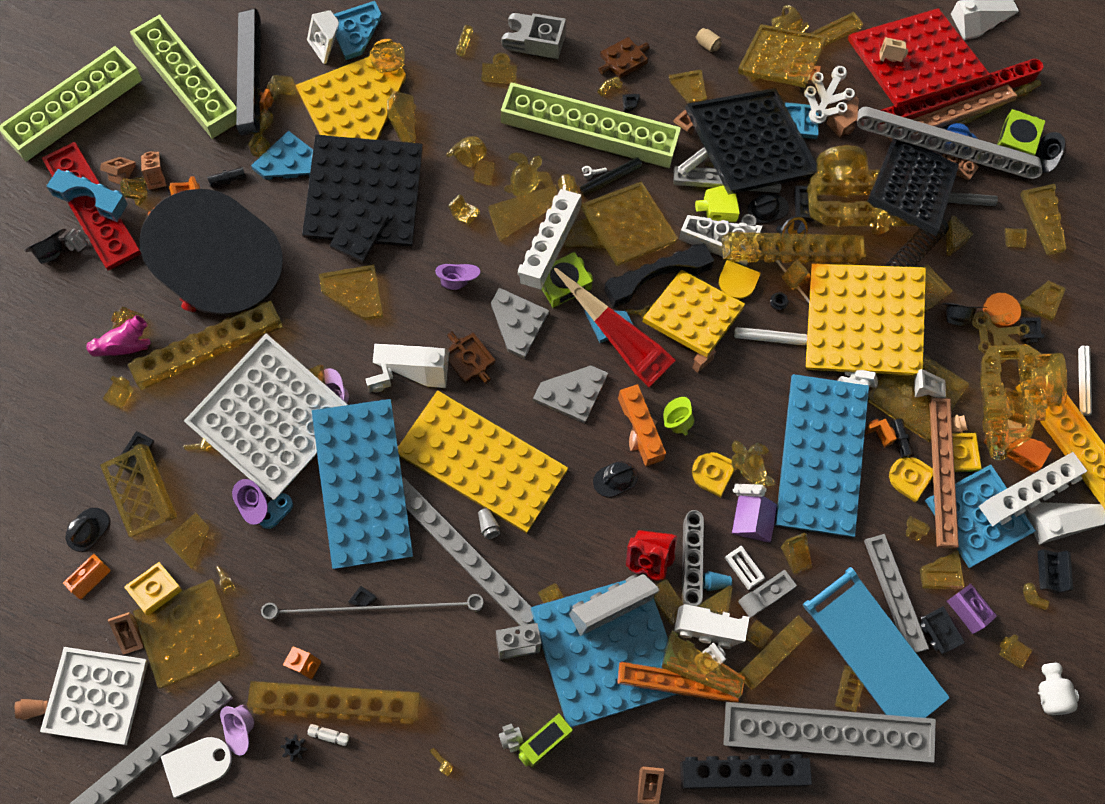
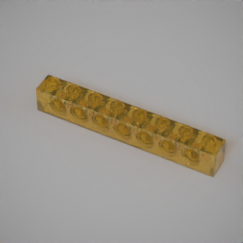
[721,232,866,264]
[128,301,283,390]
[247,681,421,724]

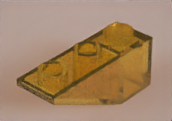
[387,91,416,143]

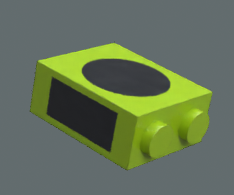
[997,109,1045,155]
[542,252,593,308]
[519,714,573,768]

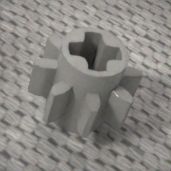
[64,229,88,252]
[499,724,524,753]

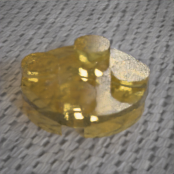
[370,39,405,73]

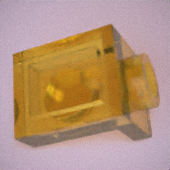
[120,178,148,206]
[103,376,134,409]
[999,634,1032,668]

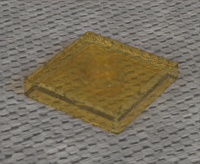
[923,264,953,313]

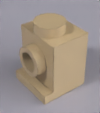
[879,37,908,62]

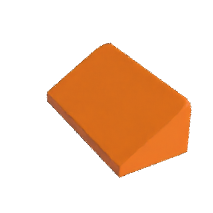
[63,554,111,599]

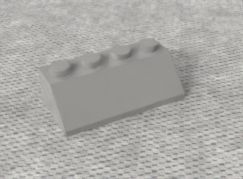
[569,574,660,636]

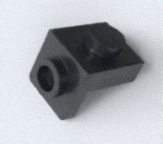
[1020,317,1044,344]

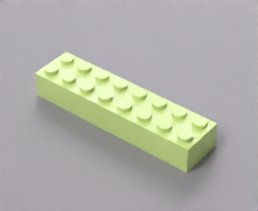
[130,15,237,139]
[0,46,142,162]

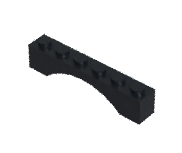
[604,243,714,309]

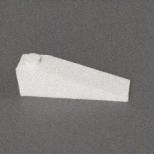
[373,344,449,388]
[1025,502,1105,545]

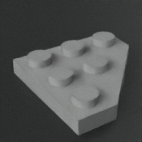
[491,288,549,359]
[533,366,608,424]

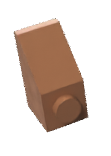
[826,97,859,138]

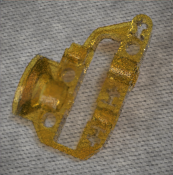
[807,145,915,235]
[980,344,1067,461]

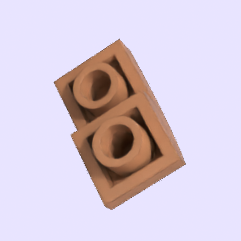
[941,153,979,180]

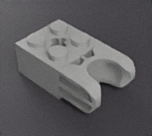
[501,13,566,59]

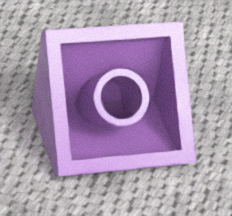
[732,496,777,543]
[947,584,997,634]

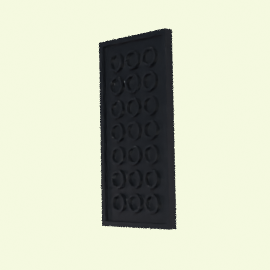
[867,139,959,236]

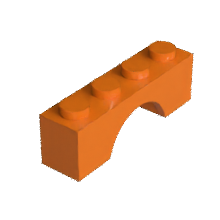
[618,384,666,467]

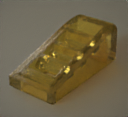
[835,665,864,712]

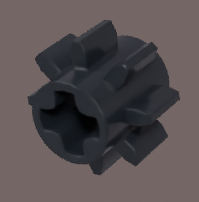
[280,734,308,762]

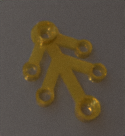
[972,311,1037,364]

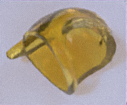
[771,5,809,42]
[446,136,487,168]

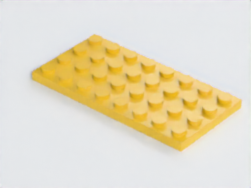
[398,390,568,534]

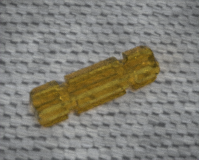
[456,25,473,56]

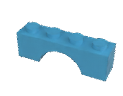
[46,169,128,222]

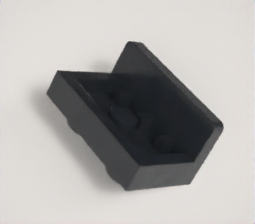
[1037,549,1073,593]
[920,606,965,654]

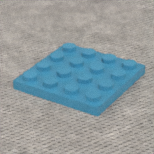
[925,465,1036,568]

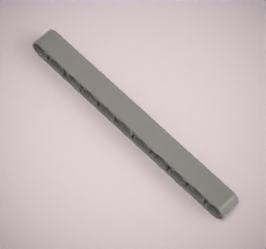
[857,107,1042,179]

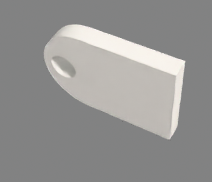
[161,737,232,798]

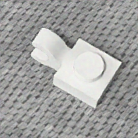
[845,370,878,388]

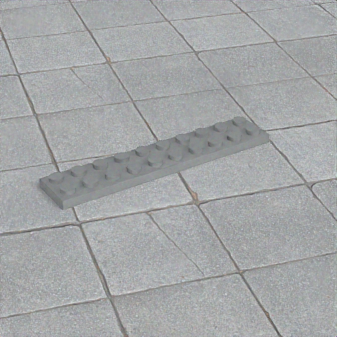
[723,702,936,762]

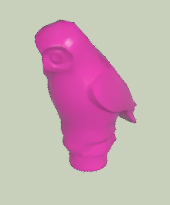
[86,315,150,357]

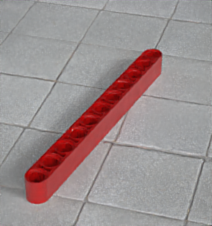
[879,59,1043,124]

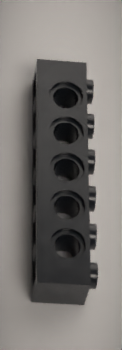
[680,754,812,789]

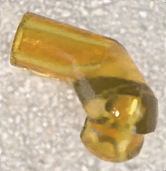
[597,77,622,96]
[1023,583,1049,610]

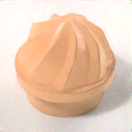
[952,415,968,433]

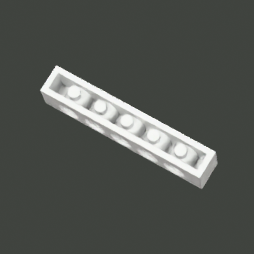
[518,189,582,289]
[979,452,1087,526]

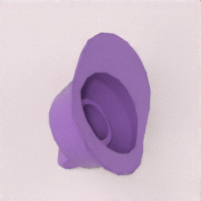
[435,264,480,290]
[232,479,268,524]

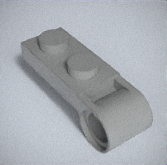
[738,570,797,618]

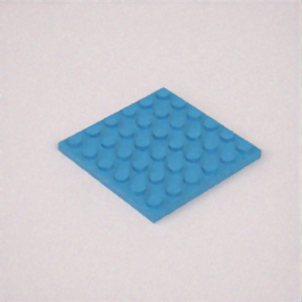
[531,575,679,728]

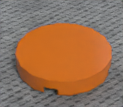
[983,293,1021,328]

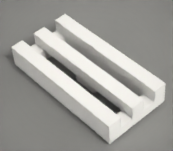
[725,546,765,590]

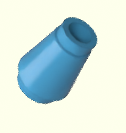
[703,571,732,591]

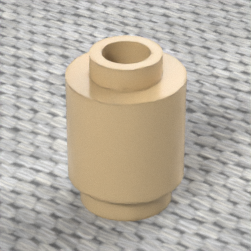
[696,28,722,52]

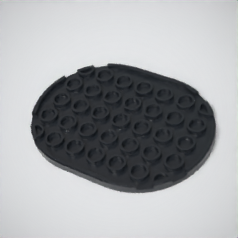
[140,189,283,316]

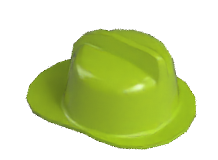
[663,397,695,436]

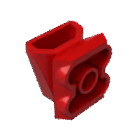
[626,530,677,580]

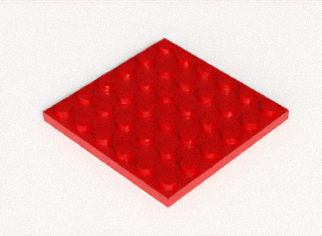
[848,8,990,108]

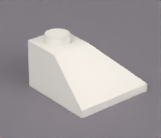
[307,10,339,64]

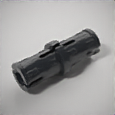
[207,167,246,187]
[891,419,914,458]

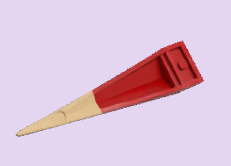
[554,268,676,387]

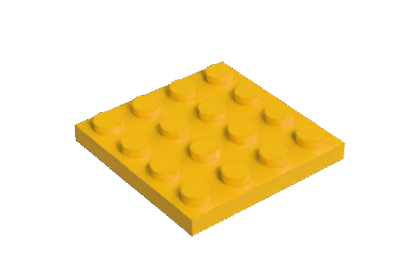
[642,270,745,358]

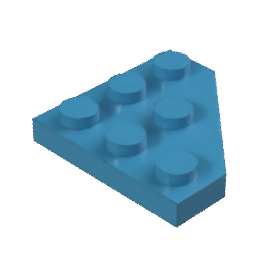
[333,1,382,60]
[251,131,313,179]

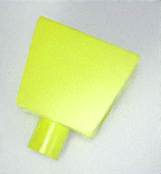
[695,185,740,222]

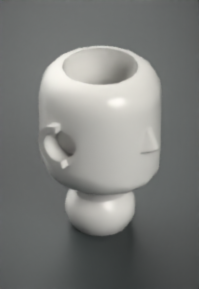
[1038,663,1079,715]

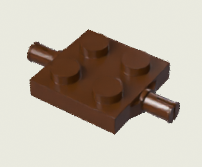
[598,37,650,78]
[447,331,495,384]

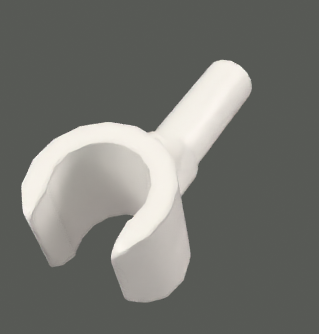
[582,166,607,180]

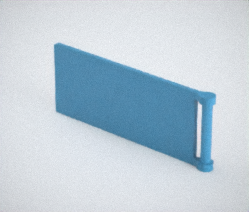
[803,567,949,718]

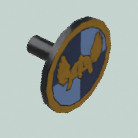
[776,216,808,252]

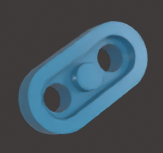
[259,493,293,529]

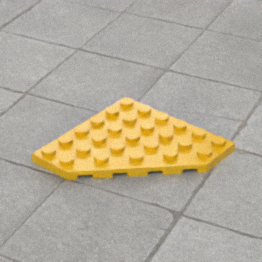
[296,48,406,140]

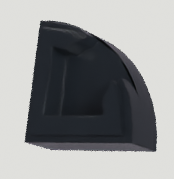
[622,94,640,113]
[348,586,377,607]

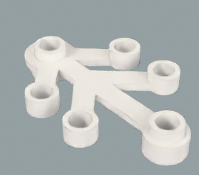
[804,66,855,124]

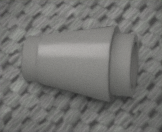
[478,508,500,539]

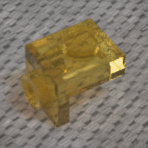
[267,75,297,100]
[448,194,480,225]
[111,306,144,329]

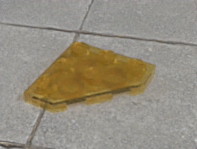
[319,265,383,320]

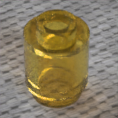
[558,174,578,194]

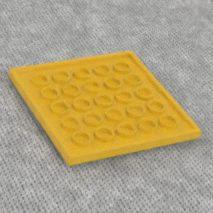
[806,264,926,375]

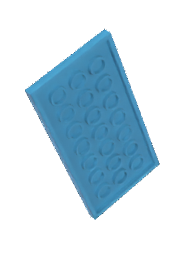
[775,374,869,537]
[311,399,413,569]

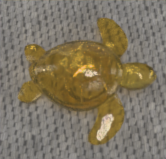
[504,153,553,204]
[731,440,775,486]

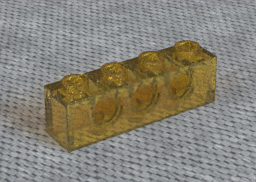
[738,615,813,690]

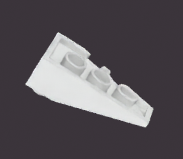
[951,0,1019,41]

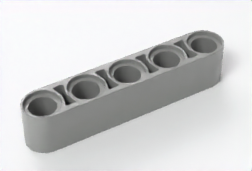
[682,510,704,607]

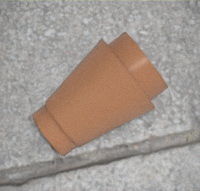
[15,699,48,720]

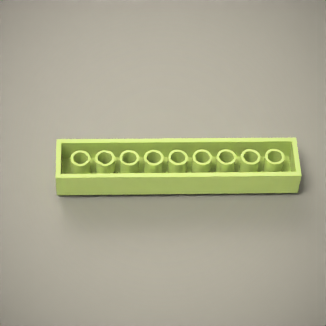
[501,82,681,168]

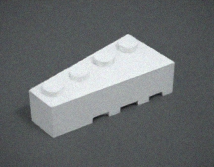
[679,215,762,266]

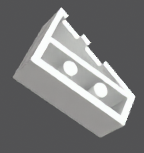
[674,604,749,649]

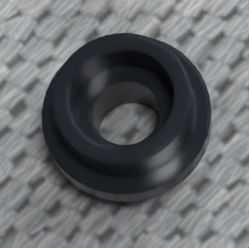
[770,292,788,310]

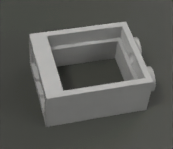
[496,623,541,660]

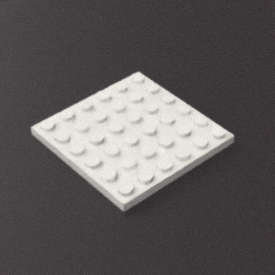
[184,333,348,500]

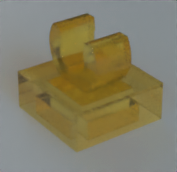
[906,516,930,541]
[538,583,564,604]
[746,620,773,649]

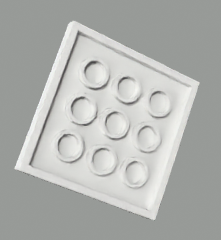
[40,647,148,745]

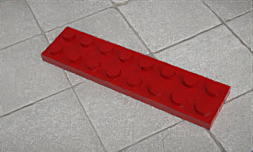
[42,142,141,271]

